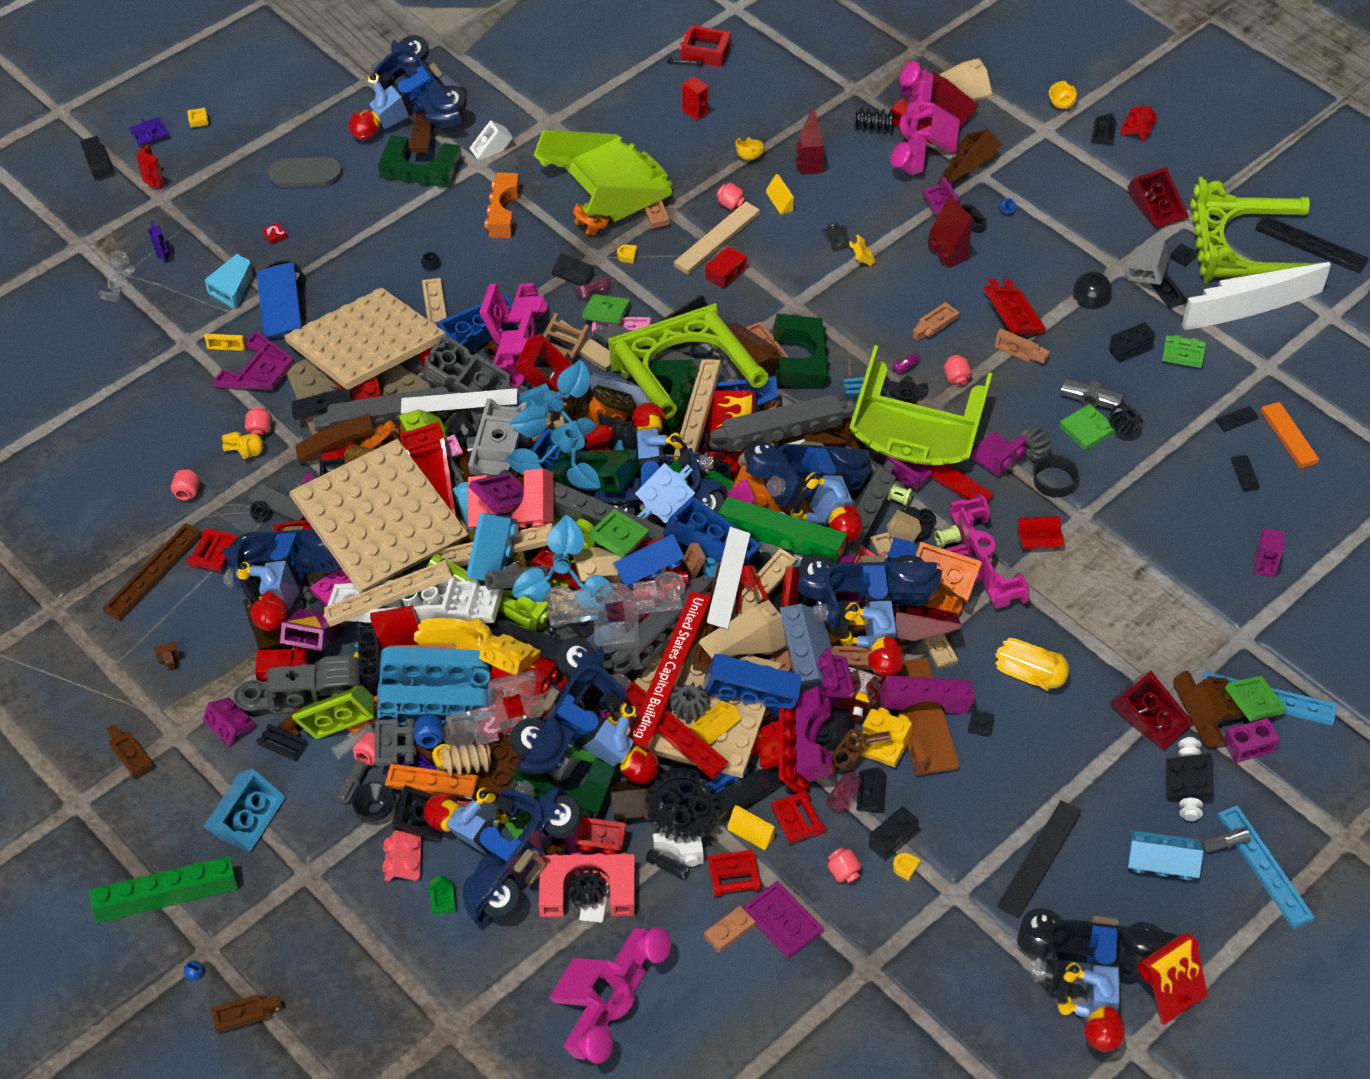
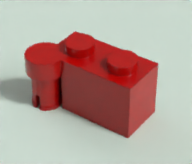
[255,646,308,682]

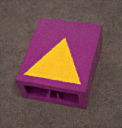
[280,609,340,651]

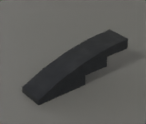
[700,766,785,821]

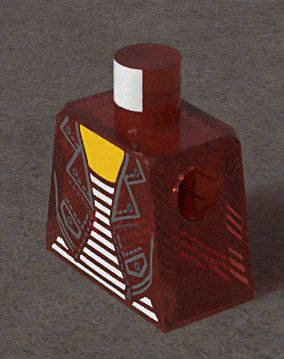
[839,666,885,721]

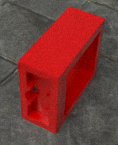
[679,25,731,68]
[514,333,573,392]

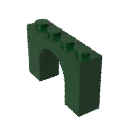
[378,135,462,188]
[773,313,829,389]
[626,359,699,436]
[547,449,641,492]
[509,759,616,819]

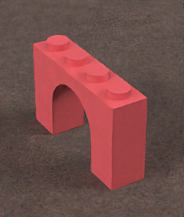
[468,468,554,530]
[539,853,635,917]

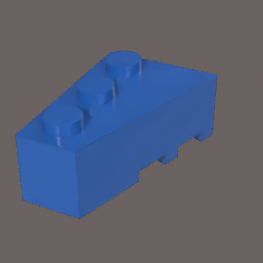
[612,534,685,589]

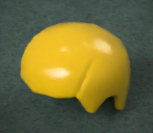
[1049,81,1078,109]
[735,137,764,160]

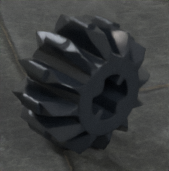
[1108,403,1144,438]
[567,868,607,910]

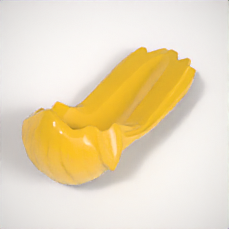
[414,618,493,650]
[995,638,1070,691]

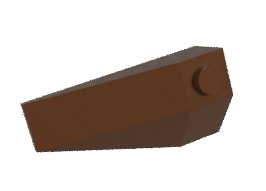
[938,129,1002,185]
[725,323,782,377]

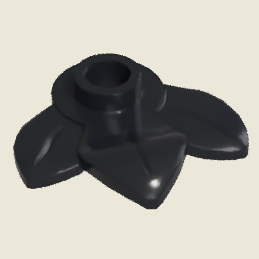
[888,375,928,404]
[900,507,936,539]

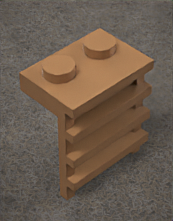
[537,313,589,363]

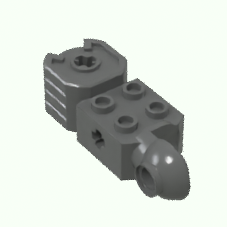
[423,337,529,408]
[233,655,362,715]

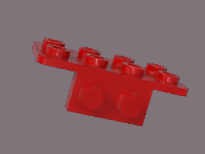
[760,708,809,793]

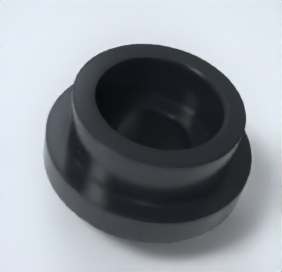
[421,252,440,269]
[250,501,271,521]

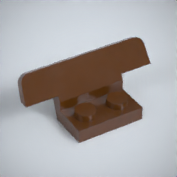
[1173,671,1244,749]

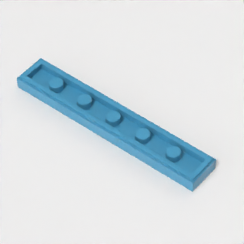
[1202,671,1337,726]
[1216,805,1314,929]

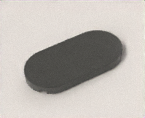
[268,157,342,188]

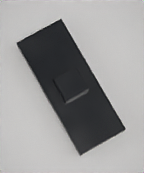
[1216,406,1259,432]
[1231,455,1260,491]

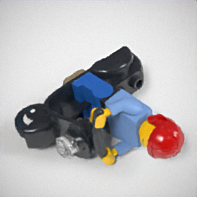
[1017,908,1177,1052]

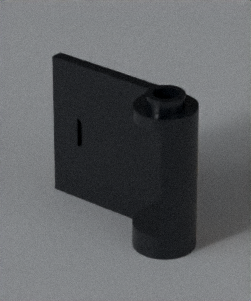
[598,414,641,477]

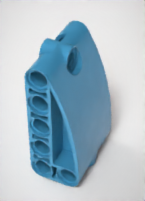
[377,647,490,727]

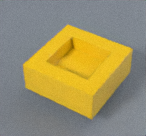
[187,108,208,128]

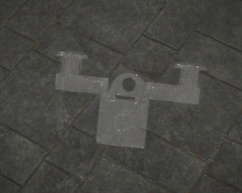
[544,572,685,651]
[443,670,585,749]

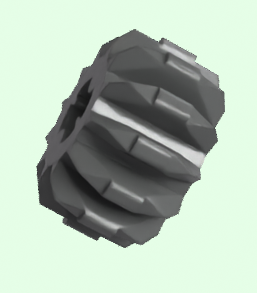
[1019,425,1052,461]
[670,682,708,721]

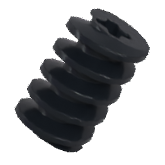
[855,106,893,133]

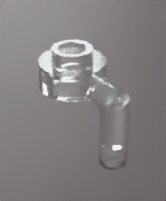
[109,250,135,281]
[98,271,126,303]

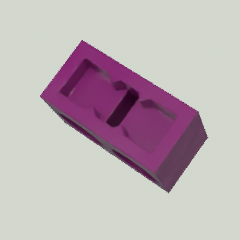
[1253,528,1285,578]
[1224,718,1280,764]

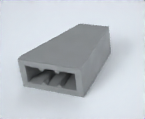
[1124,240,1169,284]

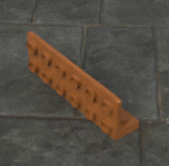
[893,658,959,776]

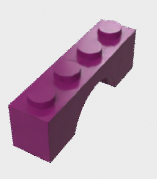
[879,675,975,714]
[795,687,833,782]

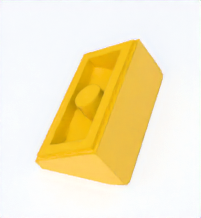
[766,174,794,214]
[204,334,247,351]
[690,700,741,745]
[727,805,775,850]

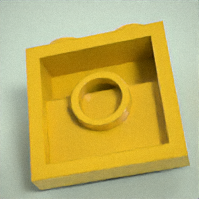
[479,634,541,677]
[855,708,914,768]

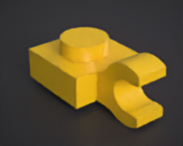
[849,235,875,266]

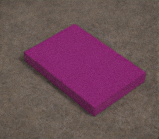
[468,473,524,515]
[742,881,824,960]

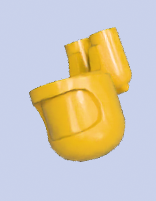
[222,432,263,459]

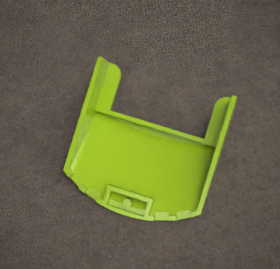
[534,130,672,222]
[849,345,992,465]

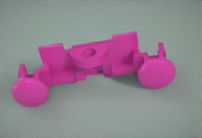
[890,61,960,175]
[479,283,547,388]
[945,494,1029,609]
[550,927,671,1064]

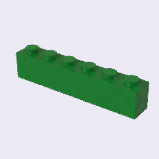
[718,497,847,565]
[89,856,238,924]

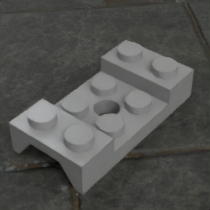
[468,398,528,477]

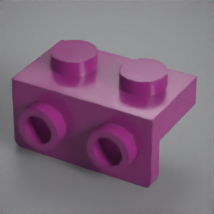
[922,177,960,218]
[885,456,933,491]
[817,648,854,698]
[203,697,256,746]

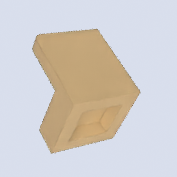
[887,510,921,542]

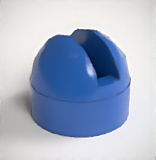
[999,198,1016,214]
[184,960,204,982]

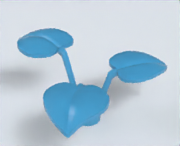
[509,360,596,450]
[506,421,601,490]
[512,515,615,610]

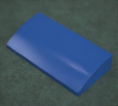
[257,262,302,340]

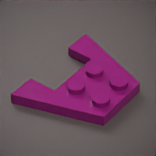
[212,330,295,390]

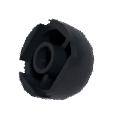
[1073,271,1112,310]

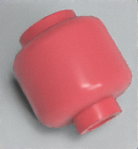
[717,183,745,210]
[943,355,972,386]
[245,407,272,438]
[170,469,200,500]
[353,732,375,766]
[827,847,862,884]

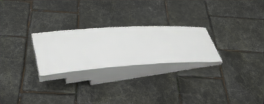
[1182,262,1331,330]
[324,576,504,624]

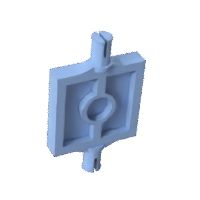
[635,463,695,523]

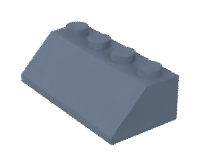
[589,372,651,408]
[780,604,832,693]

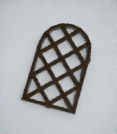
[592,385,637,415]
[568,393,588,421]

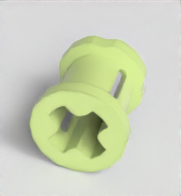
[887,483,913,507]
[934,525,961,549]

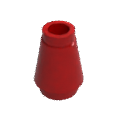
[583,425,613,448]

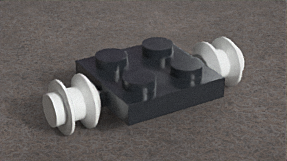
[1166,737,1214,821]

